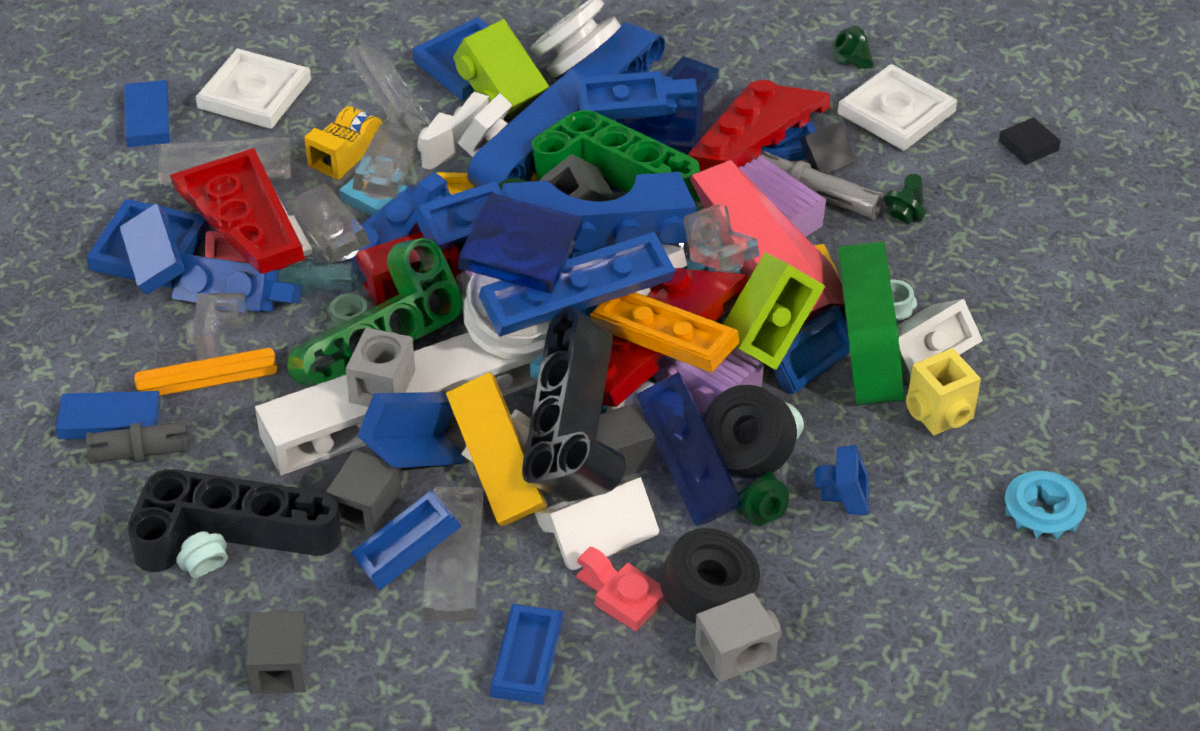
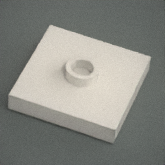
[196,49,311,129]
[838,64,957,151]

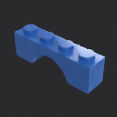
[497,172,697,255]

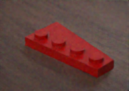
[688,80,830,172]
[170,148,305,274]
[602,268,749,407]

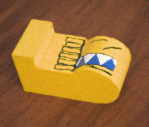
[304,106,383,181]

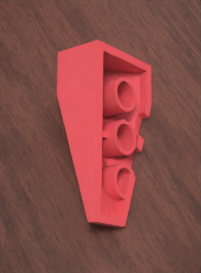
[690,160,845,325]

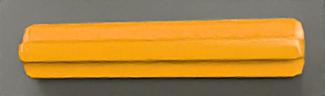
[134,347,277,396]

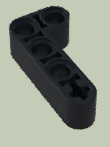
[522,307,626,502]
[127,469,342,572]

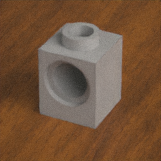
[346,328,415,407]
[695,592,782,683]

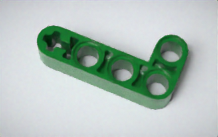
[532,110,702,211]
[287,238,463,386]
[838,241,904,406]

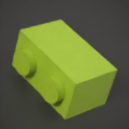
[453,19,550,121]
[723,252,825,370]

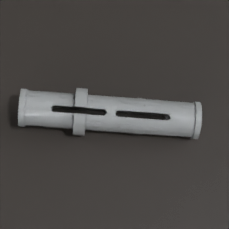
[761,151,885,220]

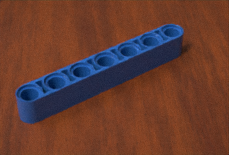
[467,22,665,187]

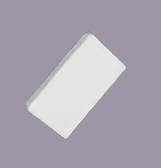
[897,299,983,383]
[535,476,659,570]

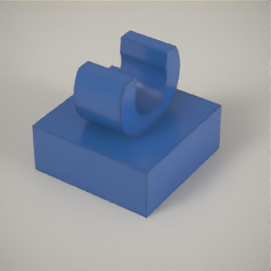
[814,444,869,515]

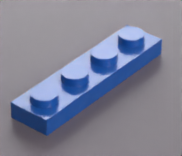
[479,232,676,337]

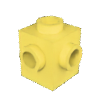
[906,348,981,436]

